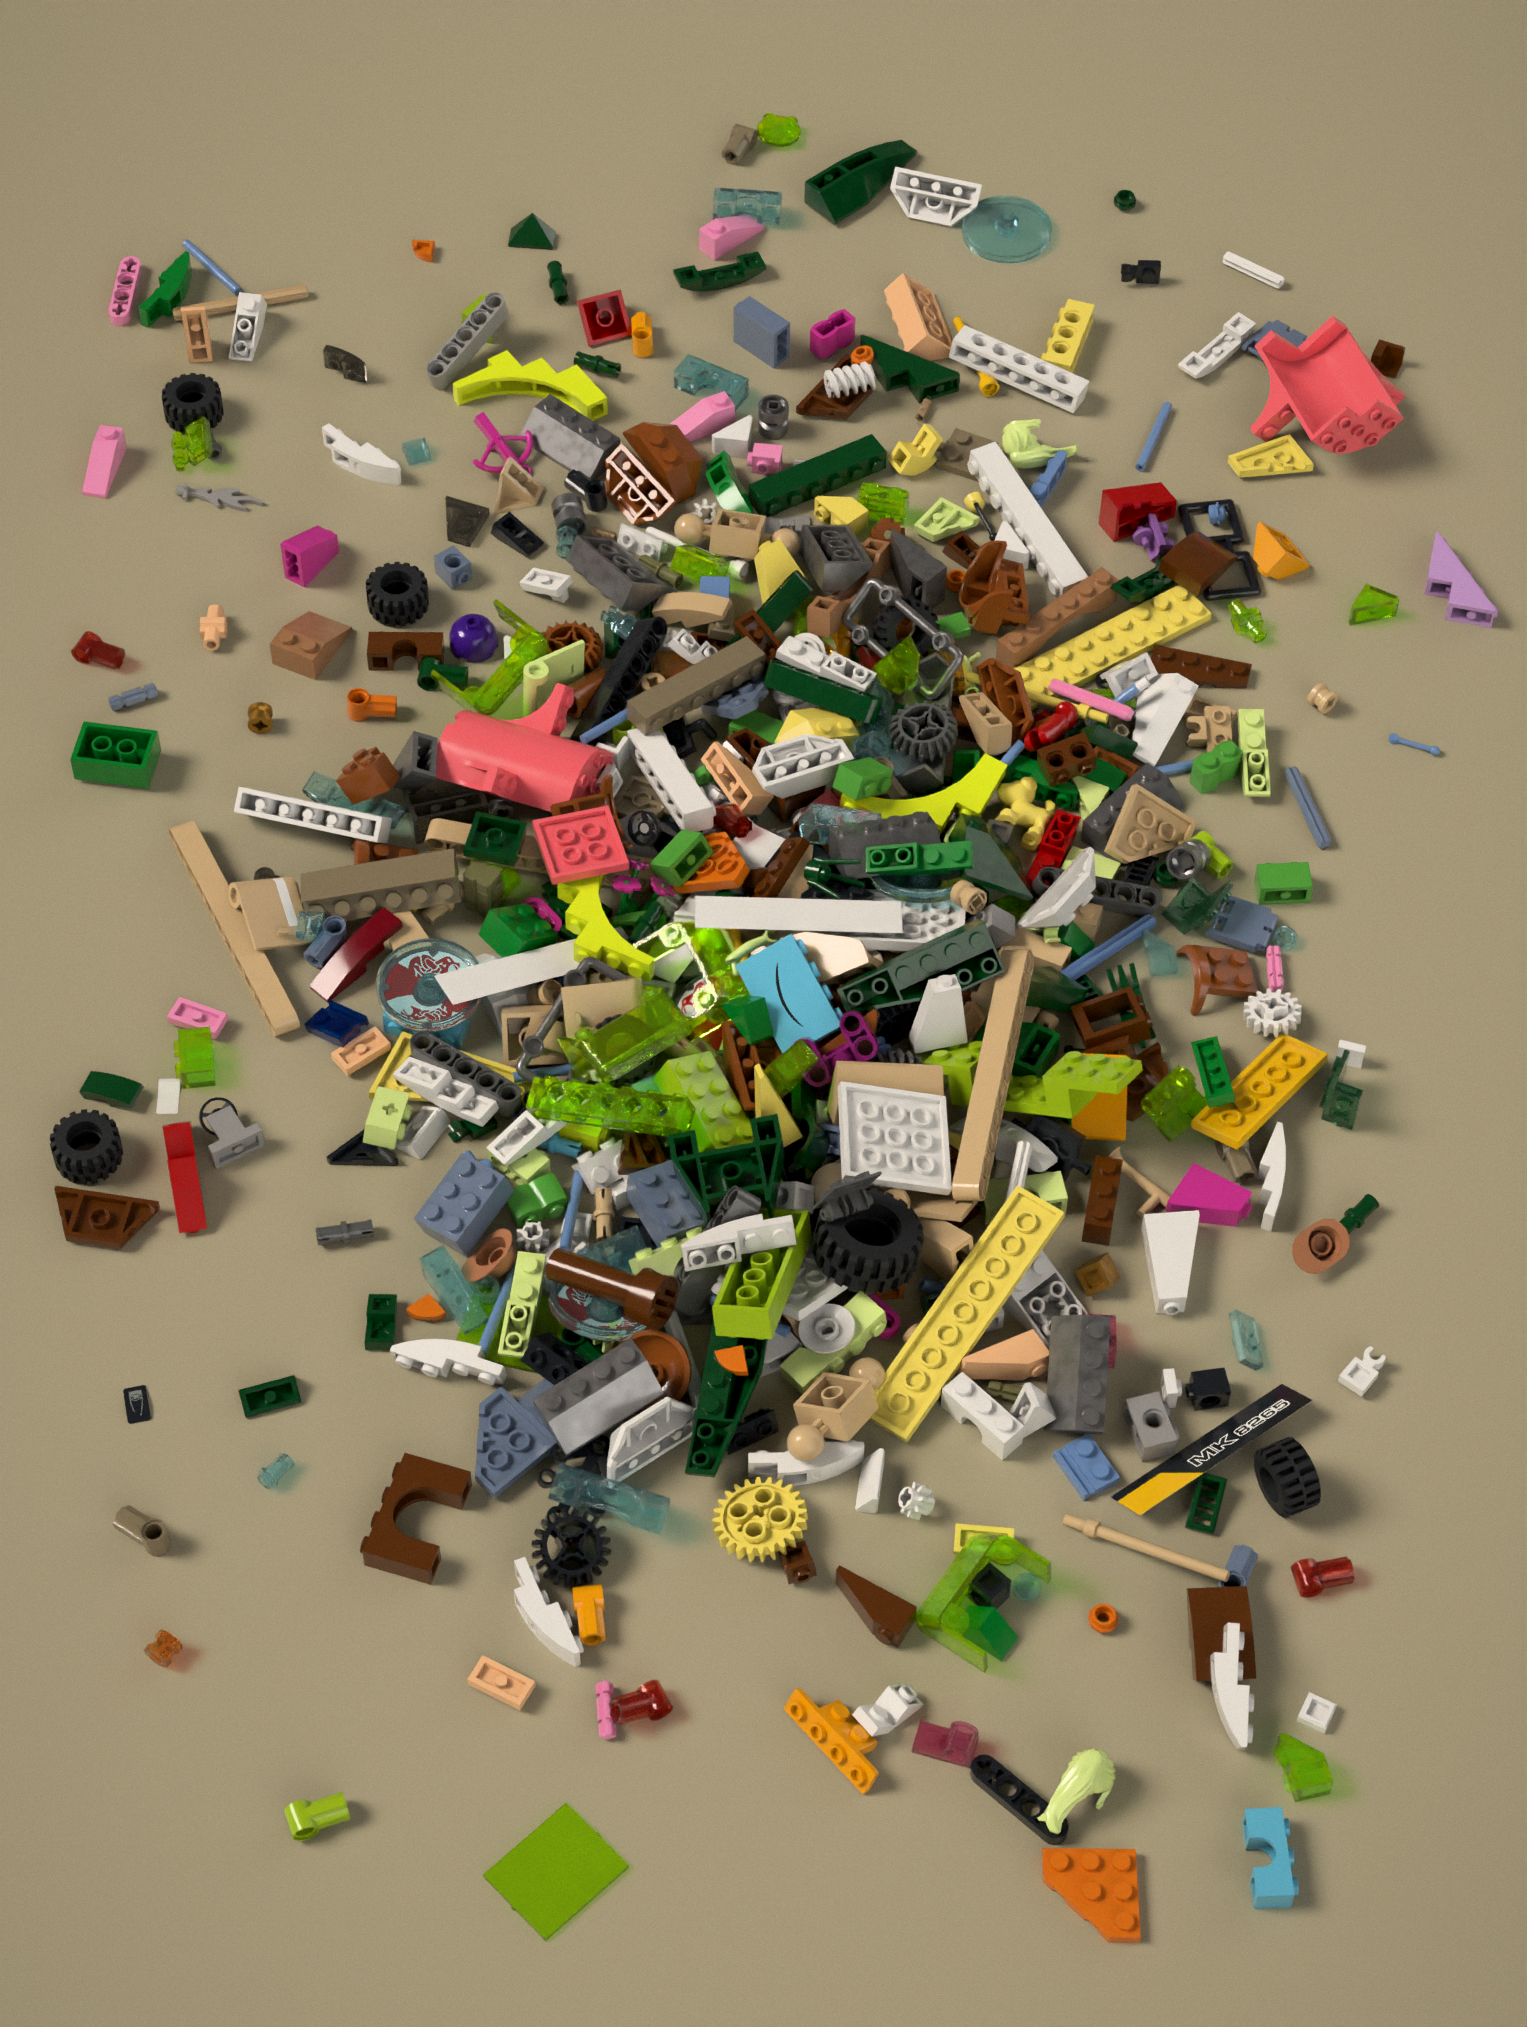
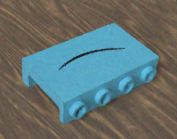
[735,934,846,1062]

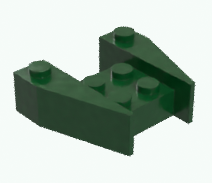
[667,1114,785,1226]

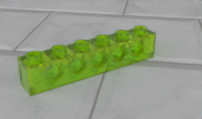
[526,1076,696,1137]

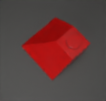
[577,289,632,346]

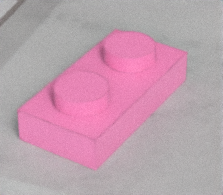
[167,997,228,1039]

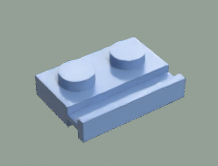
[1053,1433,1120,1501]

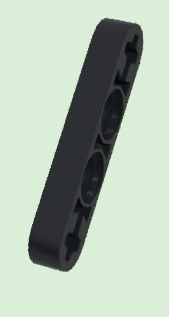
[970,1754,1069,1845]

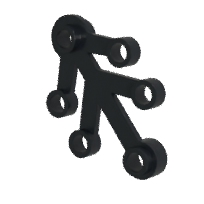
[537,1435,620,1531]

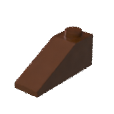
[733,609,783,674]
[836,1565,917,1648]

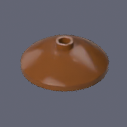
[617,1329,692,1414]

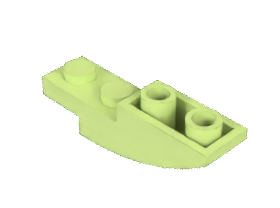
[1237,709,1271,797]
[498,1251,547,1358]

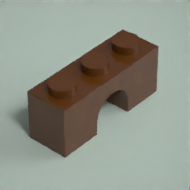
[367,631,445,671]
[1082,1155,1123,1246]

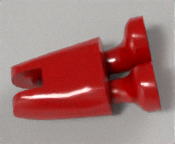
[1024,701,1078,752]

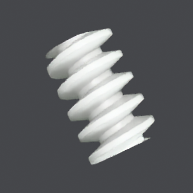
[823,362,876,398]

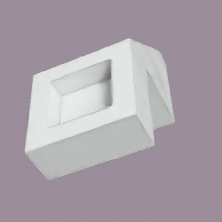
[852,1683,923,1736]

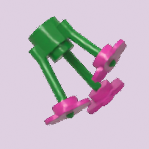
[612,858,676,916]

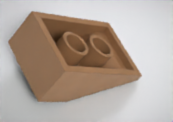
[270,611,352,680]

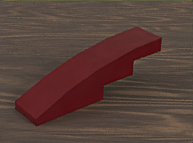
[309,907,403,1003]

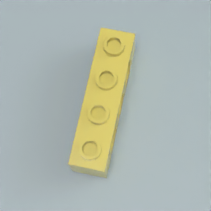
[1041,299,1095,373]

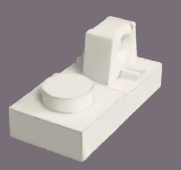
[519,567,573,603]

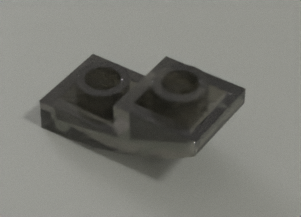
[323,345,367,383]

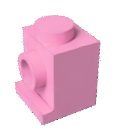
[747,443,783,475]

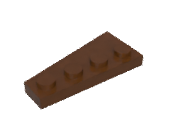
[1151,645,1252,689]

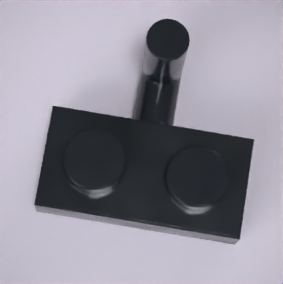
[662,715,717,759]

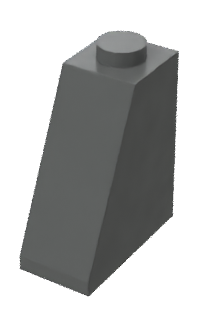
[393,731,438,793]

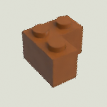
[336,747,401,805]

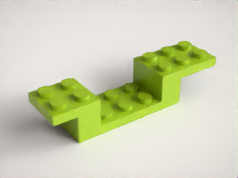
[922,1041,1143,1119]

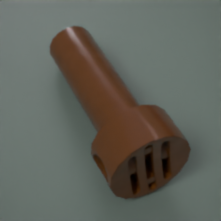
[546,1248,678,1331]

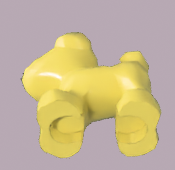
[995,777,1055,851]

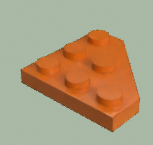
[673,832,750,894]
[1042,1848,1141,1943]

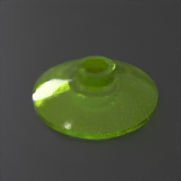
[985,895,1036,921]

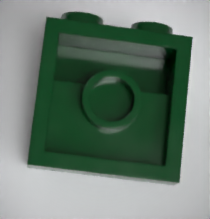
[463,811,527,867]

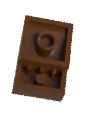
[1158,531,1238,596]
[1186,1586,1256,1681]

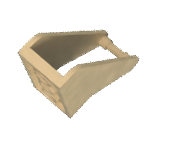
[694,926,885,993]

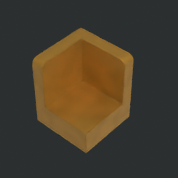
[1075,1252,1120,1296]

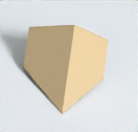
[494,457,544,515]

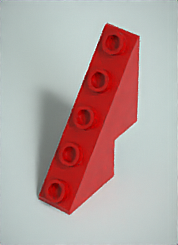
[162,1121,207,1233]

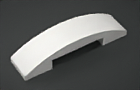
[1178,312,1256,379]

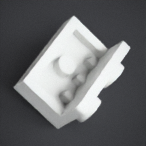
[571,1137,623,1194]

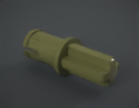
[639,555,684,588]

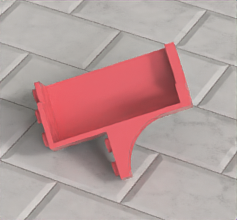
[1250,315,1405,454]
[436,683,614,812]

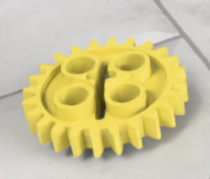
[712,1477,808,1563]

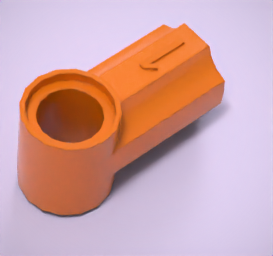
[347,688,397,721]

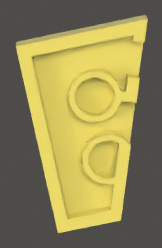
[1227,434,1314,478]

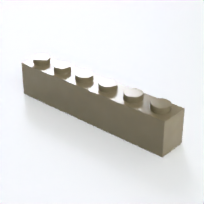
[627,636,765,736]

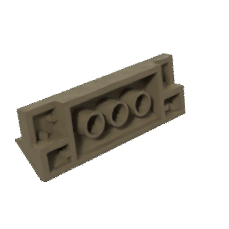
[301,848,463,927]

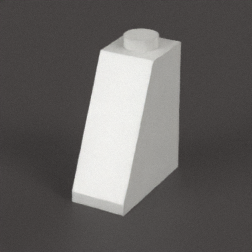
[909,974,968,1054]

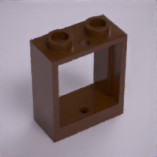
[1070,986,1153,1050]

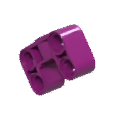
[791,1010,879,1087]

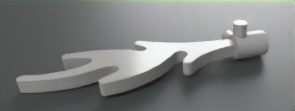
[176,483,263,512]

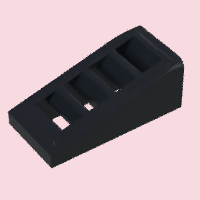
[491,511,544,557]
[1122,856,1159,886]

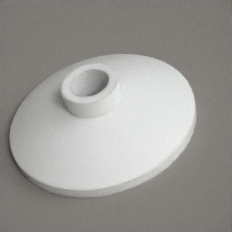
[798,1304,855,1354]

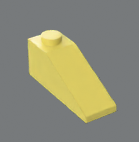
[754,1063,803,1147]

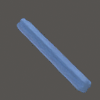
[1060,914,1156,980]

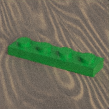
[1191,1036,1235,1108]

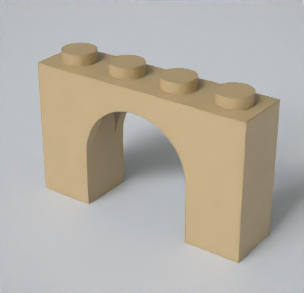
[970,926,1072,1023]

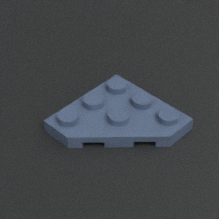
[701,673,769,720]
[475,1387,559,1499]

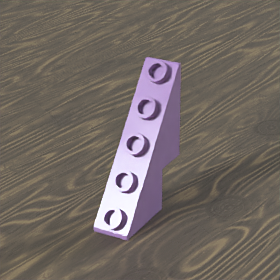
[1424,532,1498,628]

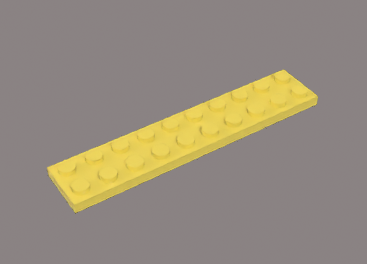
[1014,585,1212,712]
[869,1185,1065,1443]

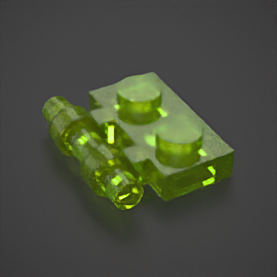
[171,417,212,472]

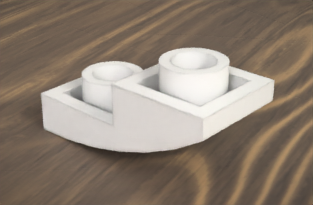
[667,628,718,664]

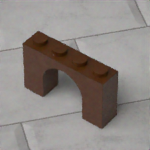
[360,1453,472,1585]

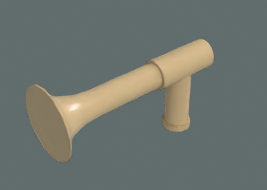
[1109,1146,1171,1219]

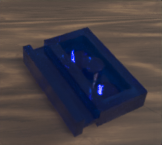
[304,1000,370,1048]

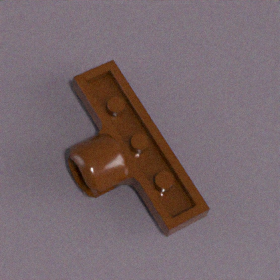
[741,837,810,898]

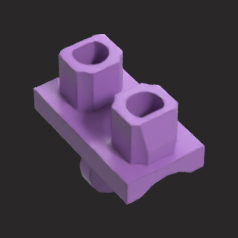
[1133,514,1175,562]

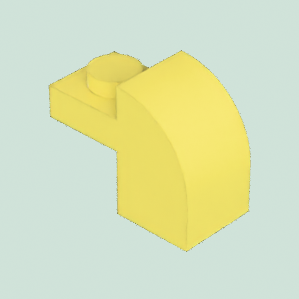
[887,424,943,476]

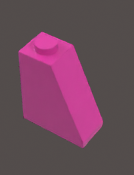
[280,525,339,588]
[1165,1163,1253,1227]

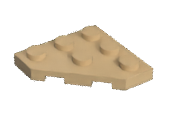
[1104,784,1197,864]

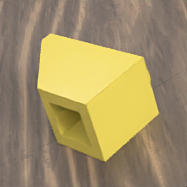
[814,496,869,535]

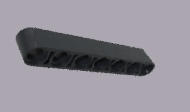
[570,616,667,747]

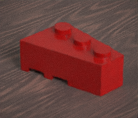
[1098,482,1177,542]

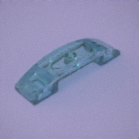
[302,771,406,829]

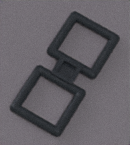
[1178,499,1261,601]

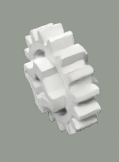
[1243,988,1301,1037]

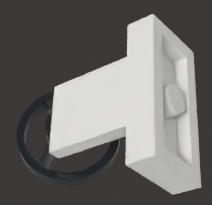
[1096,652,1158,698]

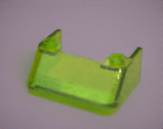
[431,599,549,716]
[633,921,751,1042]
[558,985,693,1083]
[916,1533,1051,1673]

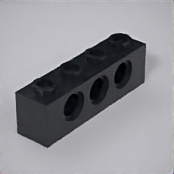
[521,1332,591,1385]

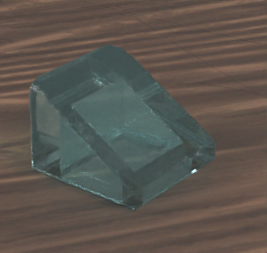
[402,438,432,466]
[295,911,324,941]

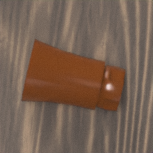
[566,668,607,718]

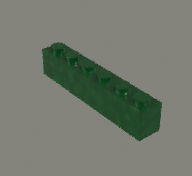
[749,434,887,517]

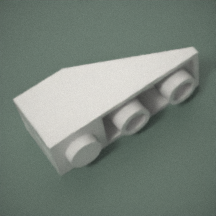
[229,292,267,362]

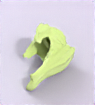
[1002,419,1079,469]
[1037,1748,1116,1834]

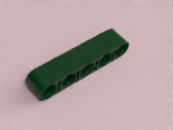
[723,570,814,649]
[763,660,883,725]

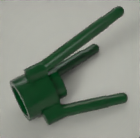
[804,856,865,900]

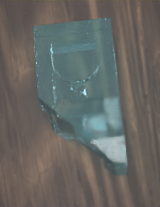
[1142,930,1178,976]

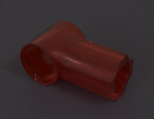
[71,631,125,669]
[712,803,752,838]
[1290,1556,1355,1598]
[609,1680,673,1725]

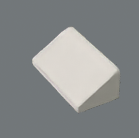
[395,1106,451,1159]
[855,1448,885,1514]

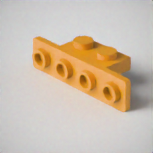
[784,1688,879,1794]

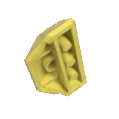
[774,707,870,754]

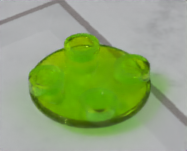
[757,113,801,147]

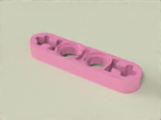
[109,256,142,326]

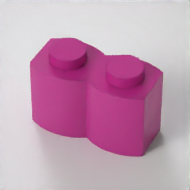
[810,309,856,359]

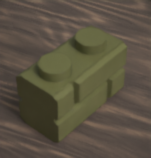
[463,859,506,918]

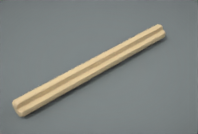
[172,285,309,321]

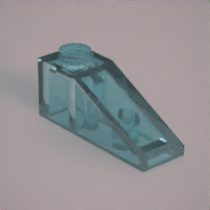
[419,1245,489,1335]

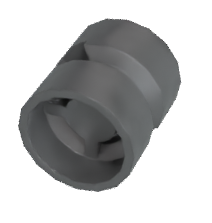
[758,395,789,440]
[551,493,588,539]
[1166,839,1211,880]

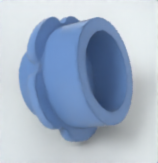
[1209,502,1226,526]

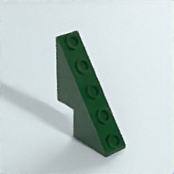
[860,335,960,403]

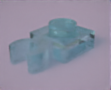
[600,605,638,640]

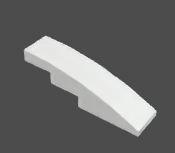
[393,1056,499,1127]
[486,1081,591,1167]
[1257,1121,1286,1232]

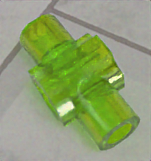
[1227,599,1267,644]

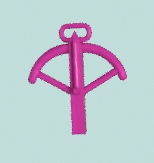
[473,412,533,475]

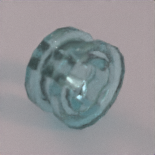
[1272,926,1297,952]
[474,1276,500,1305]

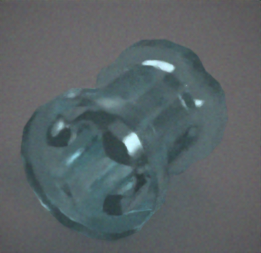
[556,526,577,559]

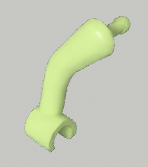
[962,652,981,695]
[1024,911,1061,943]
[725,930,778,977]

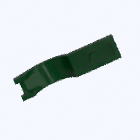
[791,1072,830,1183]

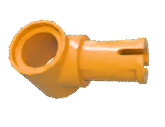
[832,620,859,659]

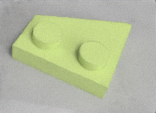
[913,497,979,542]

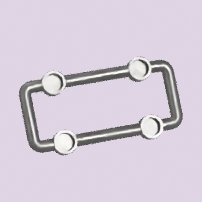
[842,578,964,699]
[516,957,629,1097]

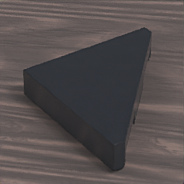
[326,1129,399,1166]

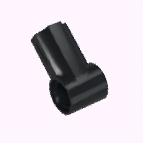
[564,469,608,512]

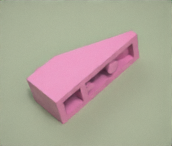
[699,215,764,261]
[670,391,735,442]
[82,425,127,499]

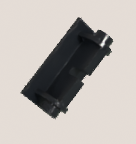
[726,1408,779,1455]

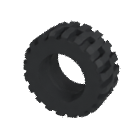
[812,1188,924,1294]

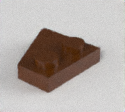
[617,1125,666,1175]

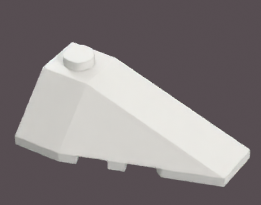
[1132,673,1199,766]

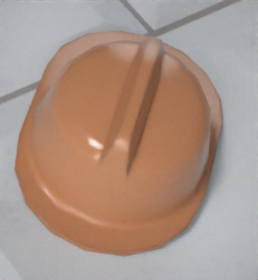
[1292,1219,1350,1274]
[460,1228,518,1282]

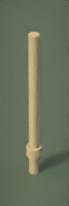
[1063,1513,1230,1582]

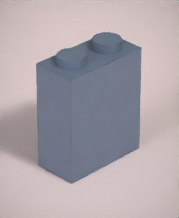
[733,296,790,368]

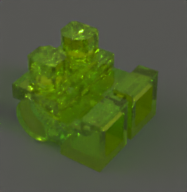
[1141,1065,1208,1142]

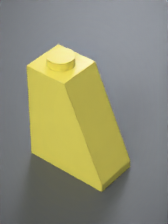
[754,539,807,604]

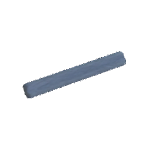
[1285,766,1332,849]

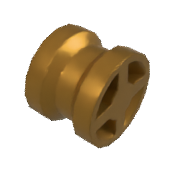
[248,702,273,734]

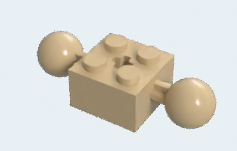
[674,508,801,561]
[787,1357,885,1462]

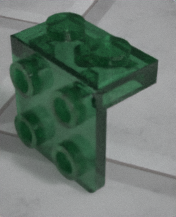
[1161,877,1234,935]
[1319,1050,1363,1130]

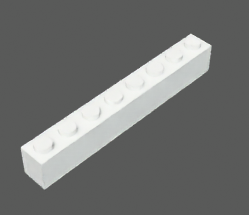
[967,441,1088,598]

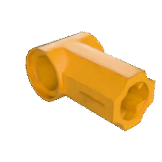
[631,312,653,358]
[572,1584,606,1646]

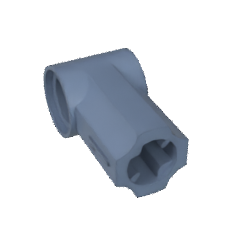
[303,916,349,969]
[1218,1544,1258,1587]

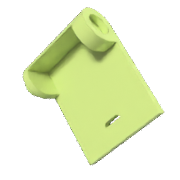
[523,640,585,717]

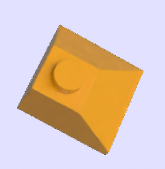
[1253,521,1311,580]

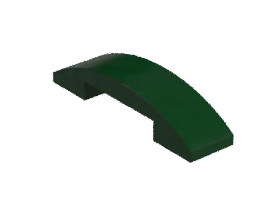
[673,251,766,291]
[1111,556,1175,602]

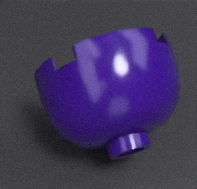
[449,614,499,663]

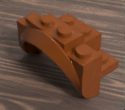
[959,541,1030,635]

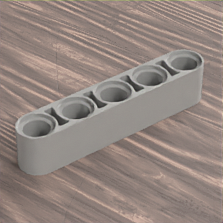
[426,292,508,390]

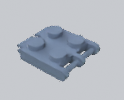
[1242,320,1307,362]
[1205,894,1279,953]

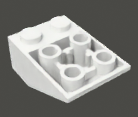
[1003,1250,1089,1349]

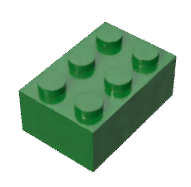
[70,721,161,789]

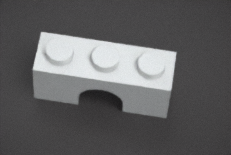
[940,1372,1024,1461]

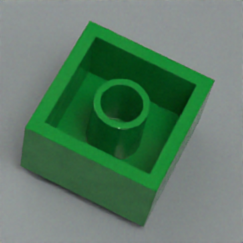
[478,903,559,958]

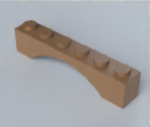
[807,537,890,638]
[996,567,1119,668]

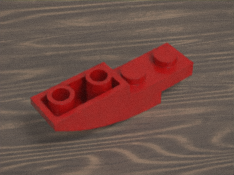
[1026,809,1081,899]

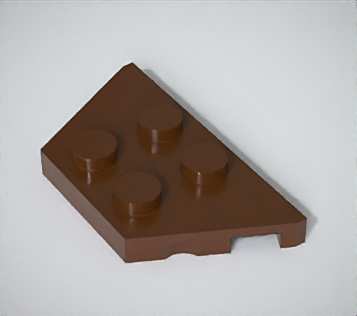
[796,355,873,419]
[1126,1042,1174,1122]
[54,1186,160,1249]

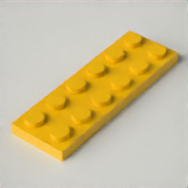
[1191,1033,1328,1150]

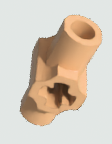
[200,605,227,650]

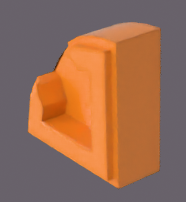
[412,240,435,262]
[406,1294,446,1322]
[715,1345,749,1376]

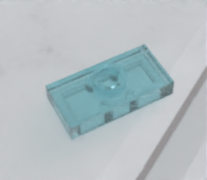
[1229,1309,1264,1371]

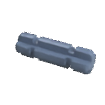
[108,683,158,711]

